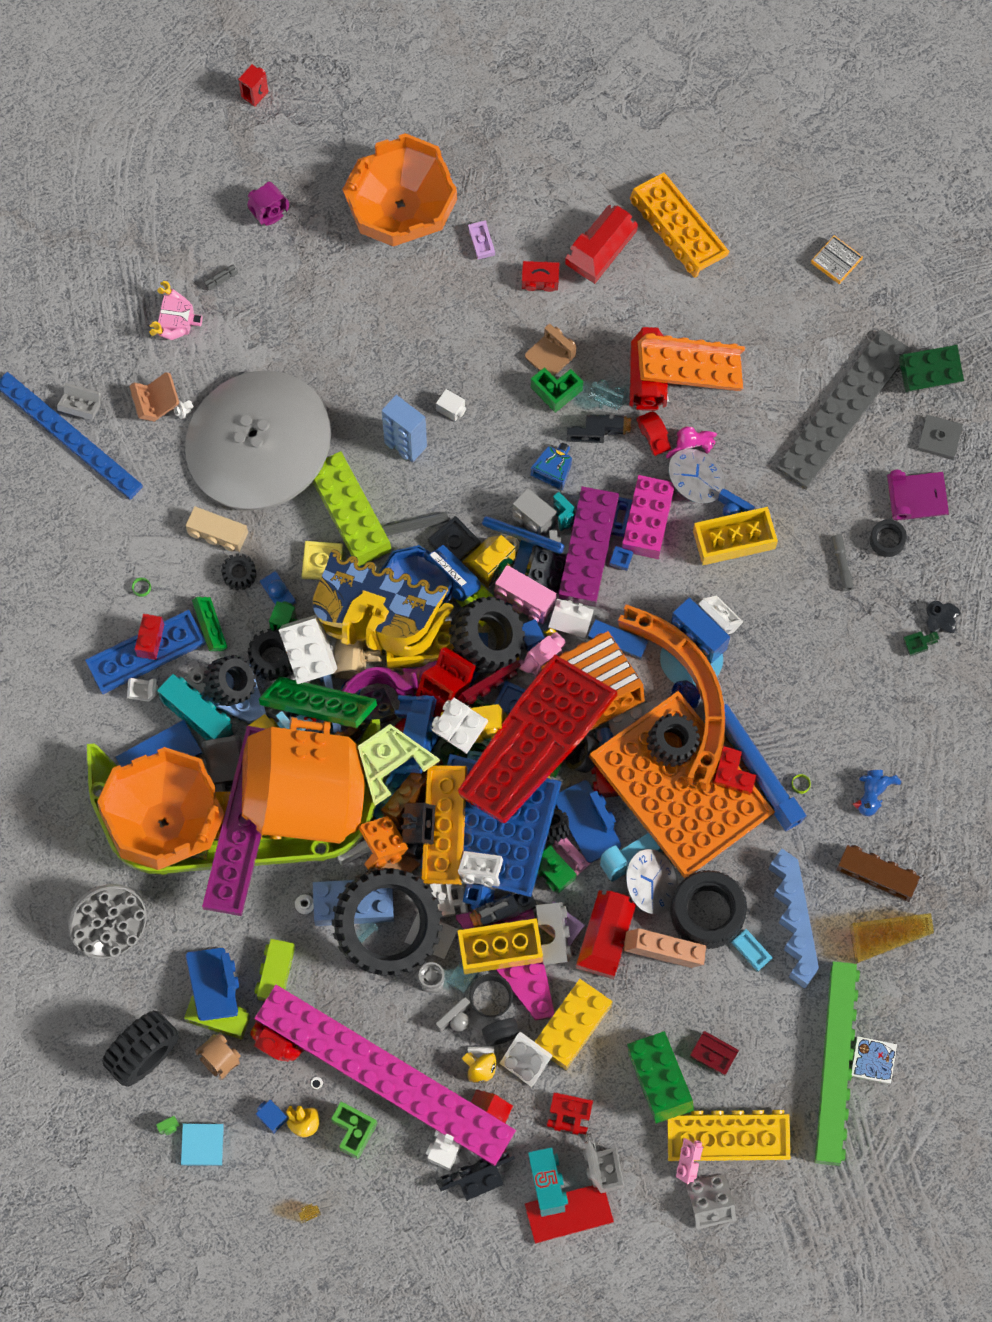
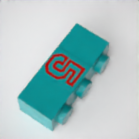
[528,1148,568,1217]

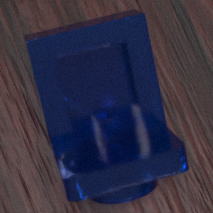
[670,680,701,708]

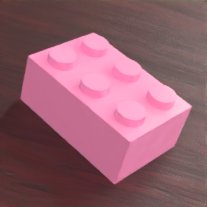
[494,565,557,624]

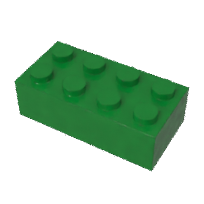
[627,1031,694,1124]

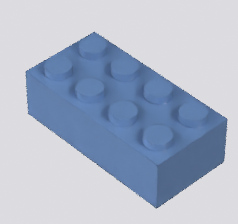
[382,395,427,462]
[313,880,394,926]

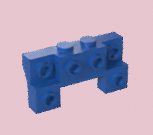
[390,695,436,774]

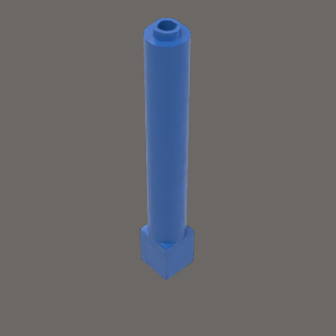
[724,704,807,832]

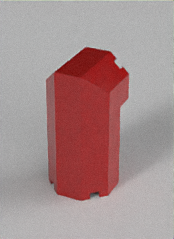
[565,205,638,284]
[629,327,668,411]
[576,890,636,980]

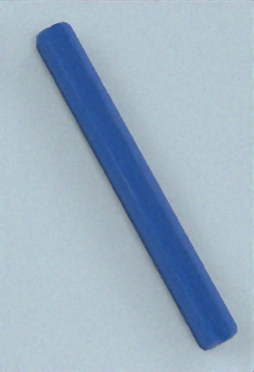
[482,516,564,554]

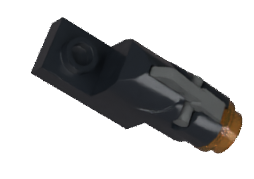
[566,410,631,443]
[469,893,537,928]

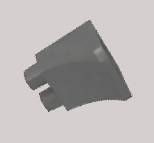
[202,736,242,792]

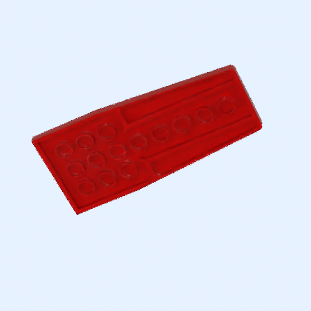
[458,654,618,823]

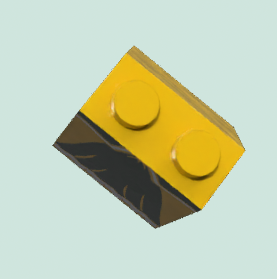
[462,535,515,589]

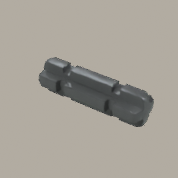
[204,264,238,290]

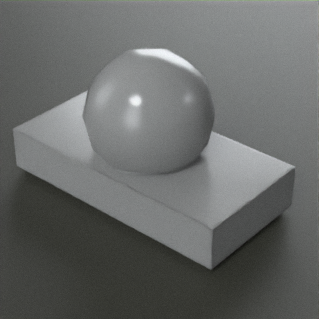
[436,997,470,1032]

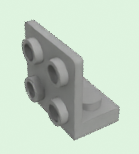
[686,1174,736,1229]

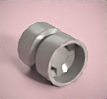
[418,962,445,993]

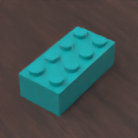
[157,674,233,741]

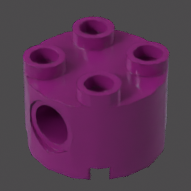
[247,181,289,226]

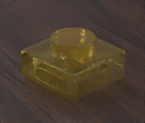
[298,1204,321,1223]

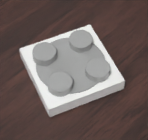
[500,1032,553,1087]

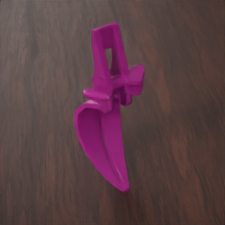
[341,660,437,696]

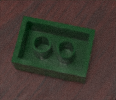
[899,344,964,393]

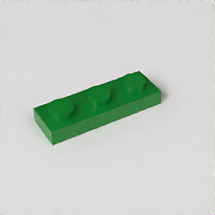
[192,597,228,651]

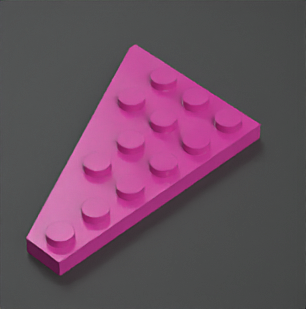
[456,909,554,1021]

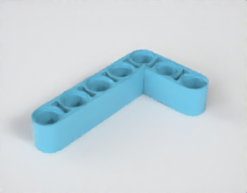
[600,833,663,882]

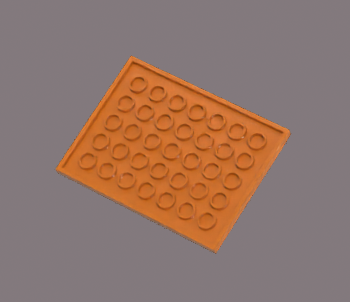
[589,691,775,878]

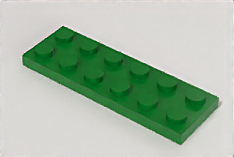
[258,677,377,728]

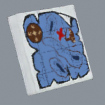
[852,1036,897,1085]

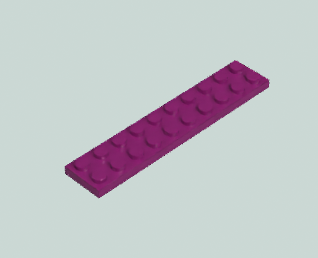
[202,726,264,916]

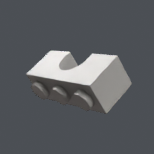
[536,902,572,965]

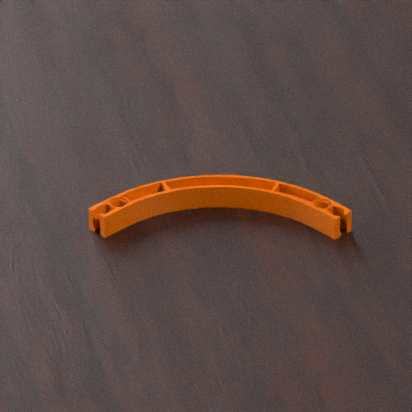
[618,604,725,791]

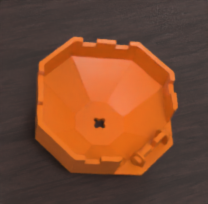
[342,133,457,247]
[97,747,225,870]

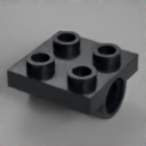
[525,545,566,595]
[358,688,397,731]

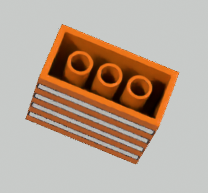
[541,631,645,730]

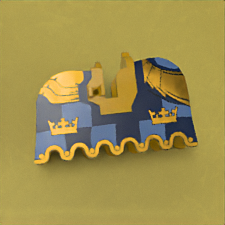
[313,549,454,657]

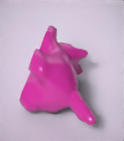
[666,426,717,459]

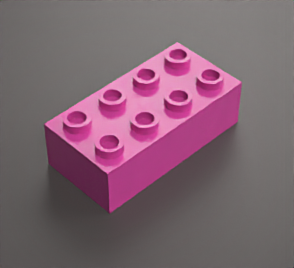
[622,475,675,560]

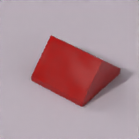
[471,1089,513,1124]

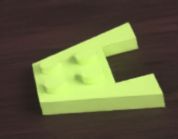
[358,724,440,806]

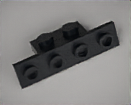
[436,1148,515,1201]

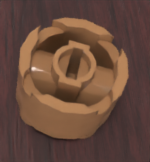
[195,1033,241,1080]

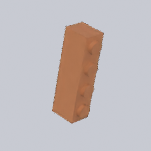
[624,928,706,968]

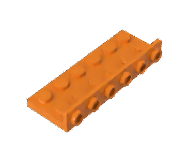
[638,333,745,391]

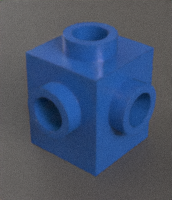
[462,884,495,910]

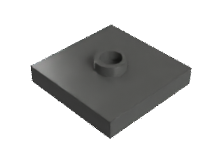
[917,415,963,460]

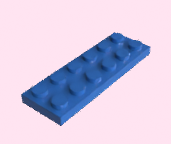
[85,610,206,695]

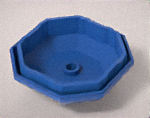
[379,545,454,608]

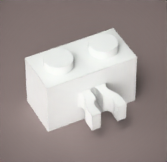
[549,599,594,638]
[426,1130,461,1171]

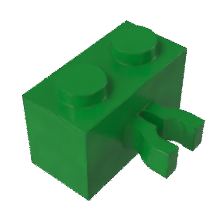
[269,601,297,631]
[537,845,577,894]

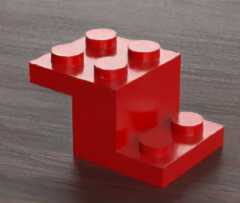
[416,647,476,718]

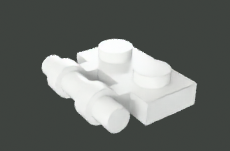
[430,881,469,918]

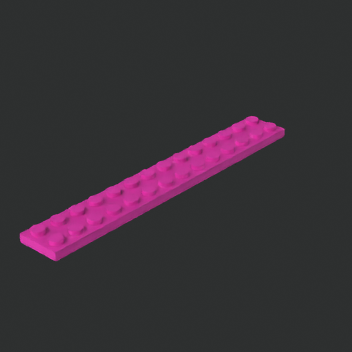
[254,985,516,1166]

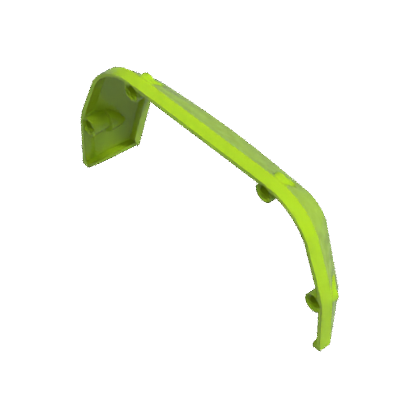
[87,719,383,875]

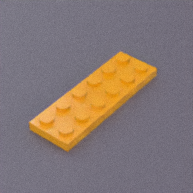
[422,766,468,885]

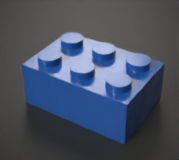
[671,597,730,664]

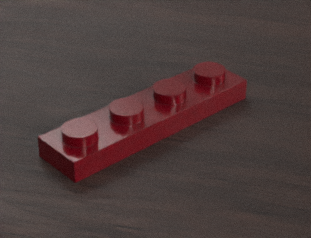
[457,660,521,706]

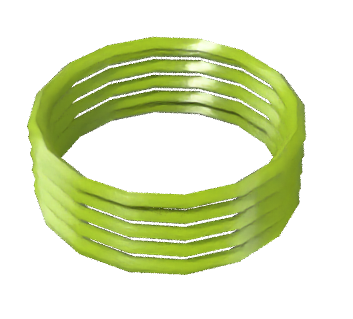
[791,774,811,794]

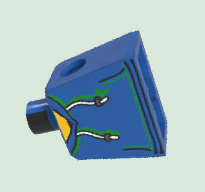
[531,443,572,490]

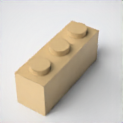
[186,506,248,552]

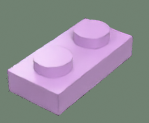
[468,220,495,260]

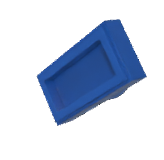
[718,489,755,516]
[260,571,296,605]

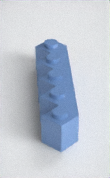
[768,849,819,989]

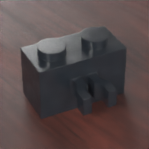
[401,803,436,845]

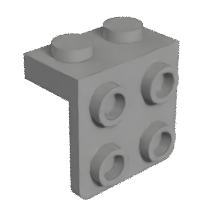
[583,1141,624,1193]

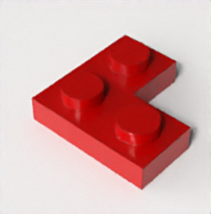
[713,746,756,795]

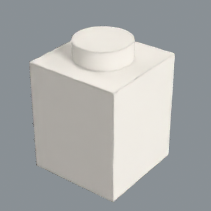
[436,389,466,421]

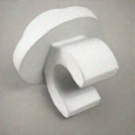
[173,400,194,419]

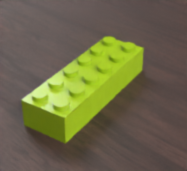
[312,451,392,567]

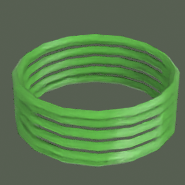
[132,577,151,597]

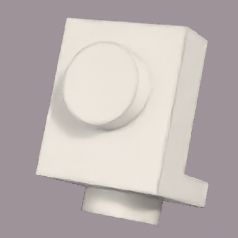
[127,678,158,702]

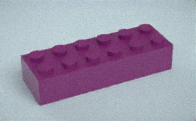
[559,486,619,607]

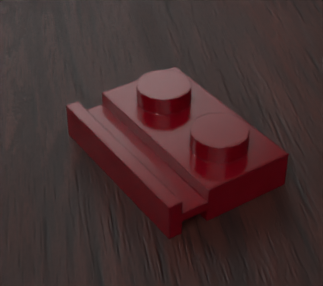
[690,1031,739,1076]

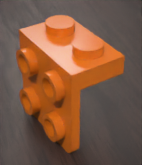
[359,816,408,870]

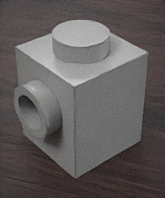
[185,666,208,699]

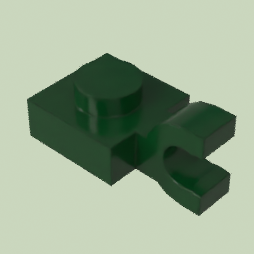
[903,631,939,656]

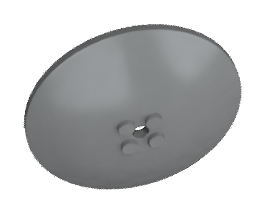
[185,371,331,511]

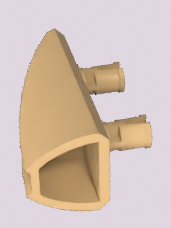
[333,639,382,680]

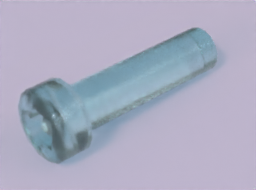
[358,922,379,943]

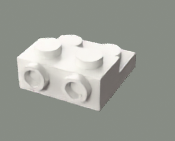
[699,595,743,634]
[432,698,488,754]

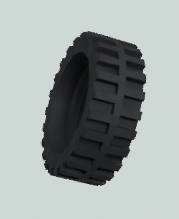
[331,868,443,976]

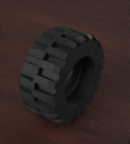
[449,596,525,674]
[102,1010,179,1087]

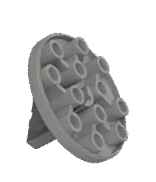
[68,884,147,959]

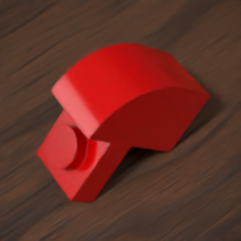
[636,411,671,456]

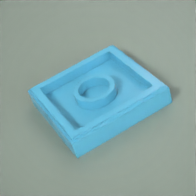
[181,1124,224,1166]

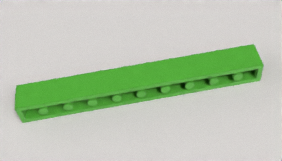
[815,961,860,1166]

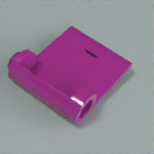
[887,469,949,520]

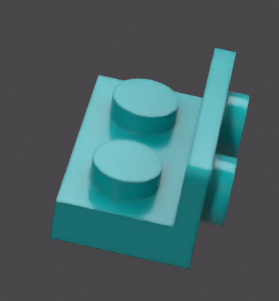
[553,492,575,531]

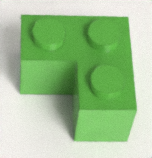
[331,1102,377,1160]

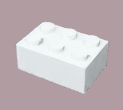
[279,615,337,684]

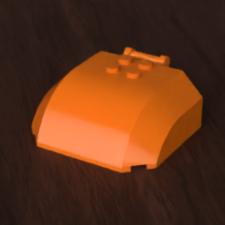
[242,717,364,844]

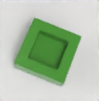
[156,1116,180,1135]

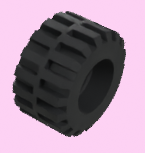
[248,628,293,681]
[203,655,257,706]
[647,713,700,767]

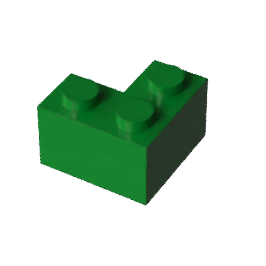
[530,367,583,413]

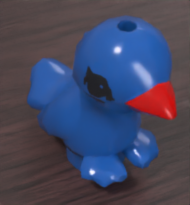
[853,770,901,816]

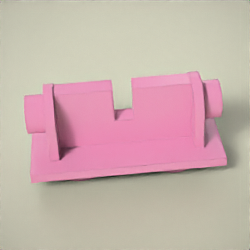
[552,838,590,875]
[676,1138,703,1184]

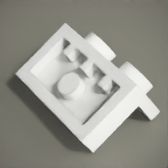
[458,851,503,887]

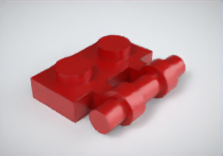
[547,1092,593,1135]

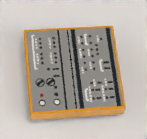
[811,235,863,285]

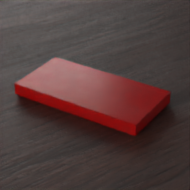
[524,1185,614,1244]

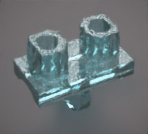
[589,379,625,411]

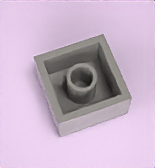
[512,488,556,537]

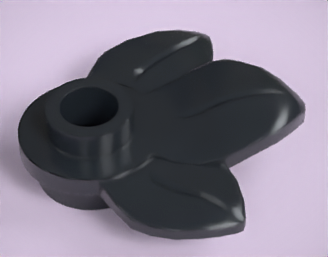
[926,601,961,633]

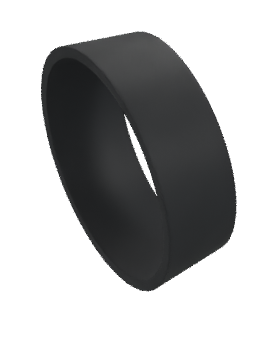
[469,974,513,1018]

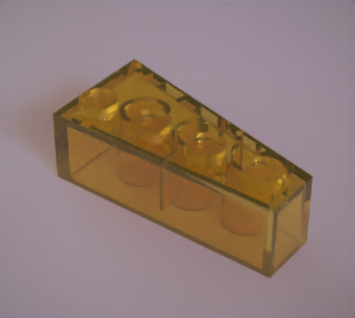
[849,913,934,964]

